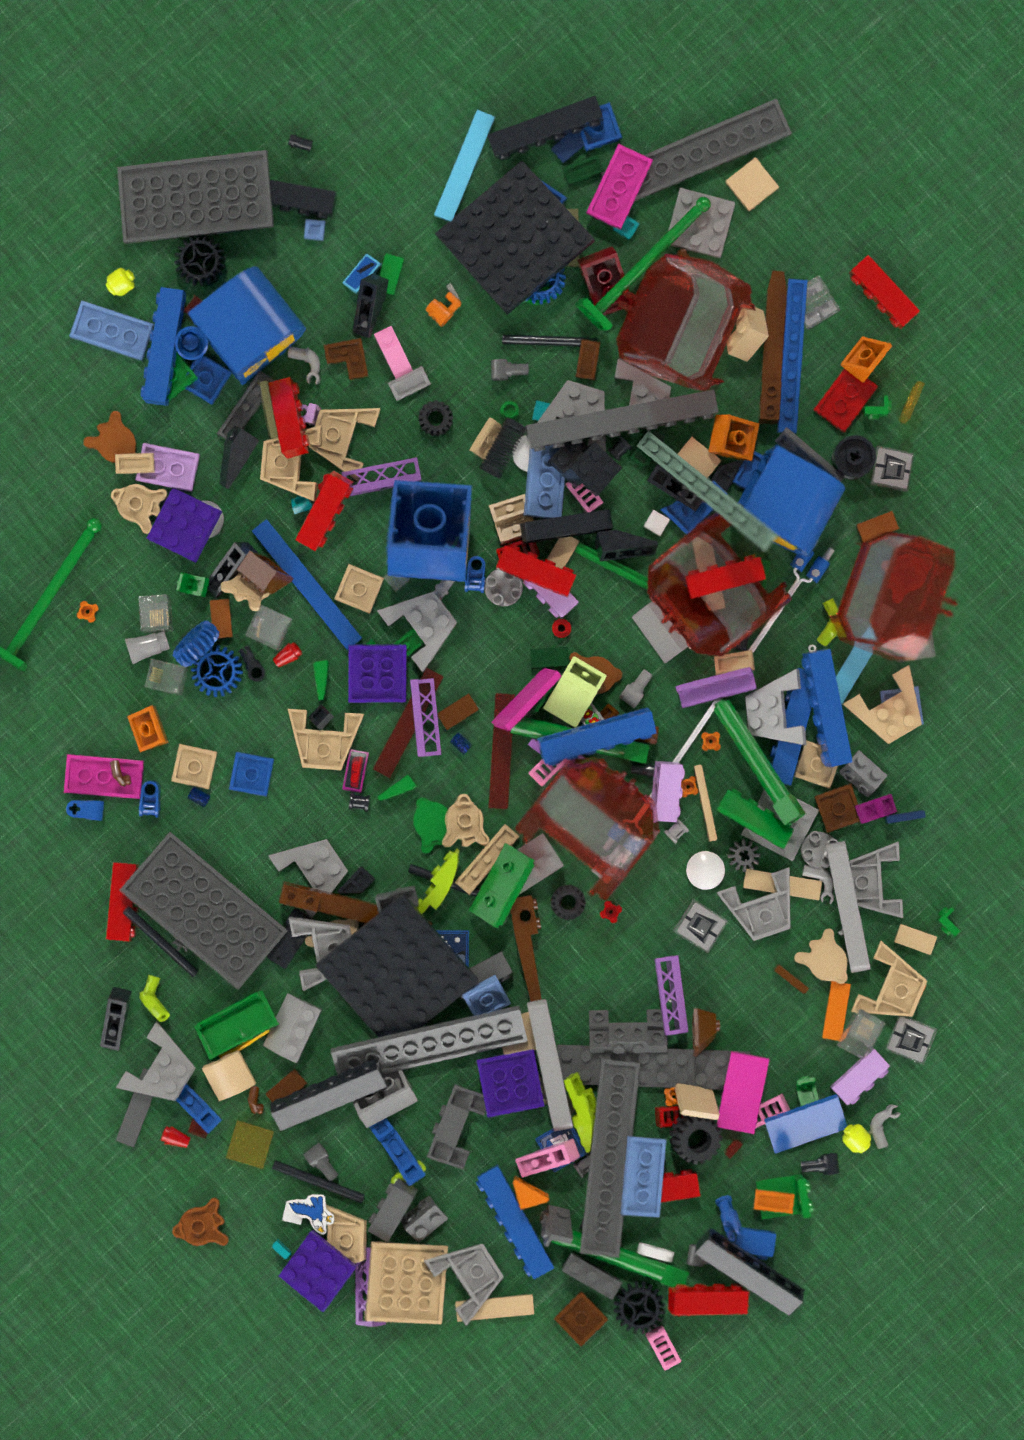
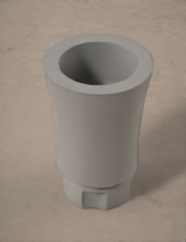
[125,632,170,664]

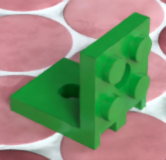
[755,1174,814,1220]

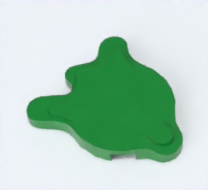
[413,797,448,854]

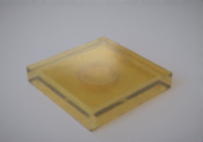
[899,381,925,424]
[226,1120,274,1169]

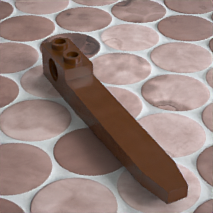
[758,271,787,424]
[279,881,432,925]
[511,895,542,1002]

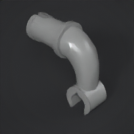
[288,347,321,385]
[802,865,834,904]
[869,1104,901,1149]

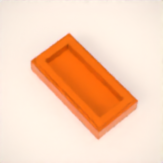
[753,1189,794,1214]

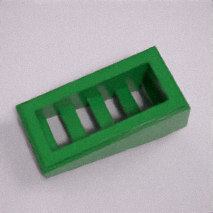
[313,660,329,701]
[378,775,417,801]

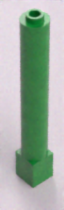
[713,699,806,825]
[510,717,650,764]
[551,1230,689,1287]

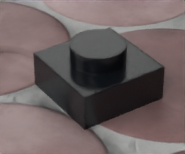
[308,704,334,730]

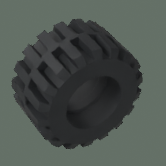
[669,1115,722,1164]

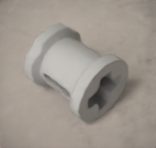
[664,818,689,844]

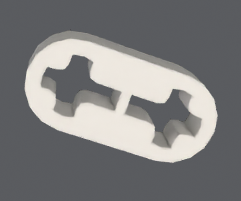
[637,1243,674,1262]

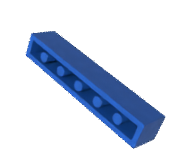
[141,287,186,406]
[802,649,853,767]
[770,668,811,786]
[537,708,656,765]
[476,1164,554,1279]

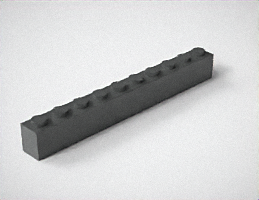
[525,390,718,452]

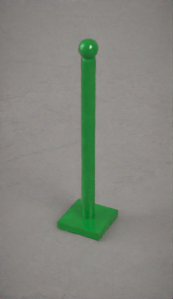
[575,197,711,331]
[0,518,102,672]

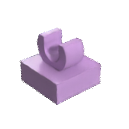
[301,403,322,426]

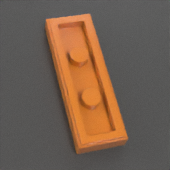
[822,981,851,1041]

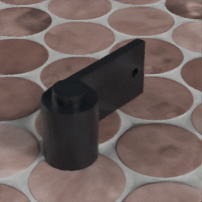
[266,908,316,970]

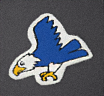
[287,1195,334,1234]

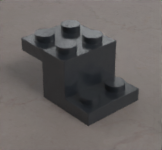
[548,442,622,496]

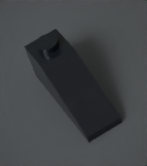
[352,273,389,338]
[219,426,259,489]
[647,464,703,512]
[595,530,658,562]
[207,542,259,598]
[100,987,132,1051]

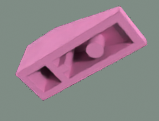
[374,326,413,379]
[515,1139,580,1177]

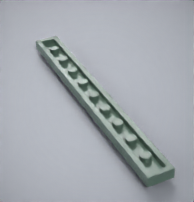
[637,431,778,550]

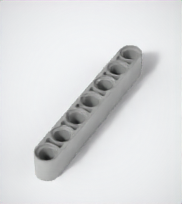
[826,841,870,973]
[527,999,573,1132]

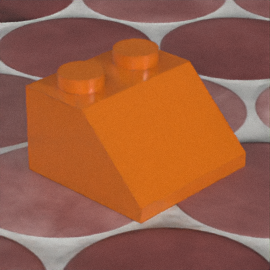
[708,414,759,461]

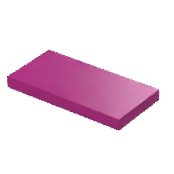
[586,144,653,230]
[492,668,561,731]
[64,754,144,799]
[716,1051,769,1134]

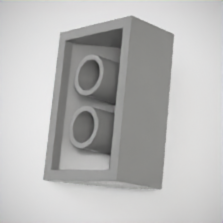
[632,593,697,663]
[518,833,564,894]
[263,993,322,1063]
[352,1070,418,1128]

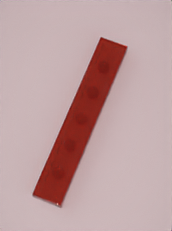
[373,668,444,778]
[489,693,515,809]

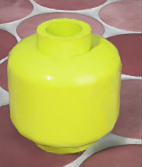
[106,268,135,296]
[842,1124,871,1153]

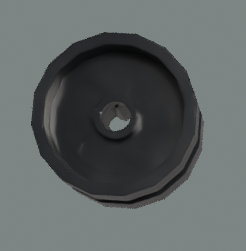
[831,435,876,480]

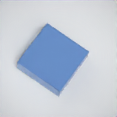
[304,219,325,241]

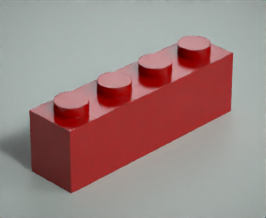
[849,255,920,329]
[268,377,310,459]
[295,471,354,551]
[496,544,576,598]
[684,554,766,599]
[106,862,139,941]
[661,1169,700,1202]
[668,1283,749,1315]

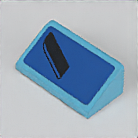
[343,254,381,295]

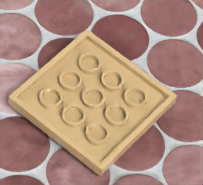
[365,1242,448,1324]

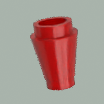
[273,642,302,668]
[160,1126,190,1148]

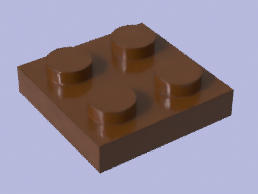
[814,784,860,833]
[554,1291,608,1346]

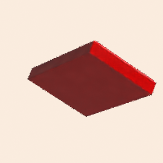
[813,368,878,433]

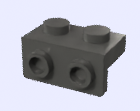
[839,750,887,797]
[400,1196,448,1243]
[540,1205,573,1246]

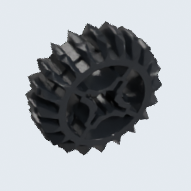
[174,235,226,287]
[613,1281,665,1334]

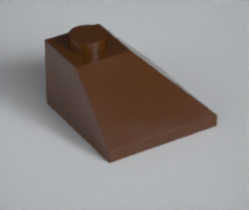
[692,1008,720,1056]

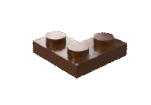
[324,338,368,380]

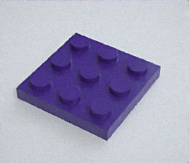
[146,488,222,563]
[348,644,406,703]
[476,1049,544,1118]
[279,1230,358,1312]

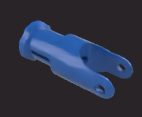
[715,1195,743,1242]

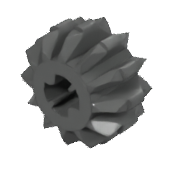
[727,839,760,872]

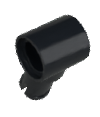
[238,645,266,682]
[801,1153,840,1175]

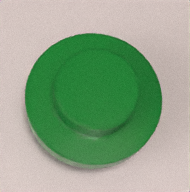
[500,401,519,420]

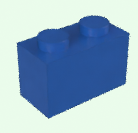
[734,1227,776,1259]

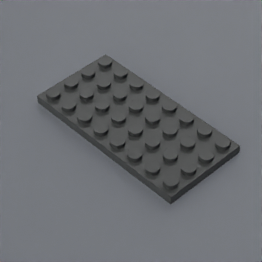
[117,150,274,244]
[119,832,288,990]

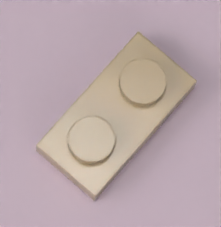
[470,417,502,459]

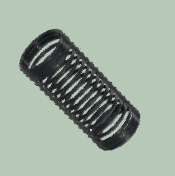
[480,417,526,479]

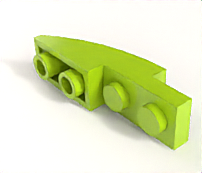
[415,848,460,914]
[563,1072,597,1153]

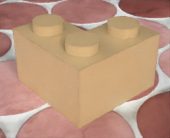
[726,303,769,362]

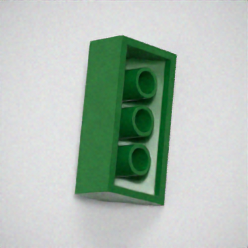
[715,788,794,849]

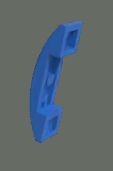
[176,1083,222,1134]
[369,1118,426,1186]

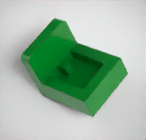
[863,395,892,420]
[176,572,209,597]
[936,906,960,937]
[795,1076,819,1106]

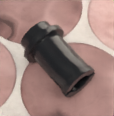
[288,133,313,152]
[631,762,655,778]

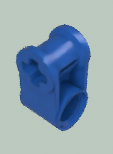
[465,556,485,593]
[139,781,161,818]
[66,800,104,821]

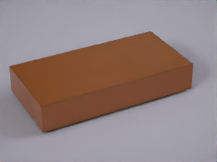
[856,511,899,543]
[210,599,233,639]

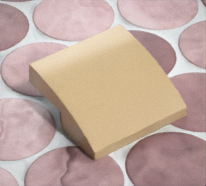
[489,494,534,545]
[202,1051,256,1101]

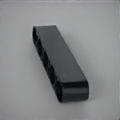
[520,510,614,544]

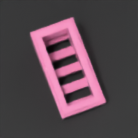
[565,482,604,513]
[529,759,568,786]
[755,1094,790,1128]
[645,1325,682,1371]

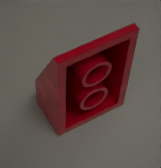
[577,246,634,316]

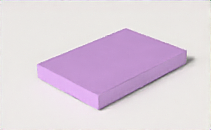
[136,443,200,492]

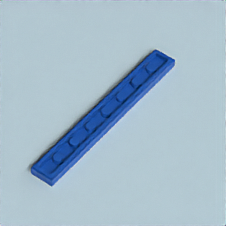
[777,279,808,434]
[252,519,362,651]

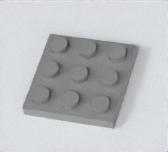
[669,188,735,258]
[741,790,819,861]

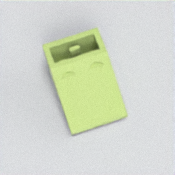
[543,656,607,728]

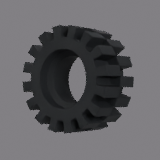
[418,400,453,436]
[551,885,586,920]

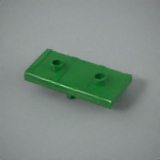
[469,843,535,928]
[194,990,279,1061]

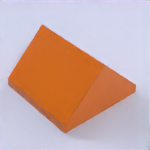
[841,336,892,383]
[127,705,168,752]
[513,1175,549,1209]

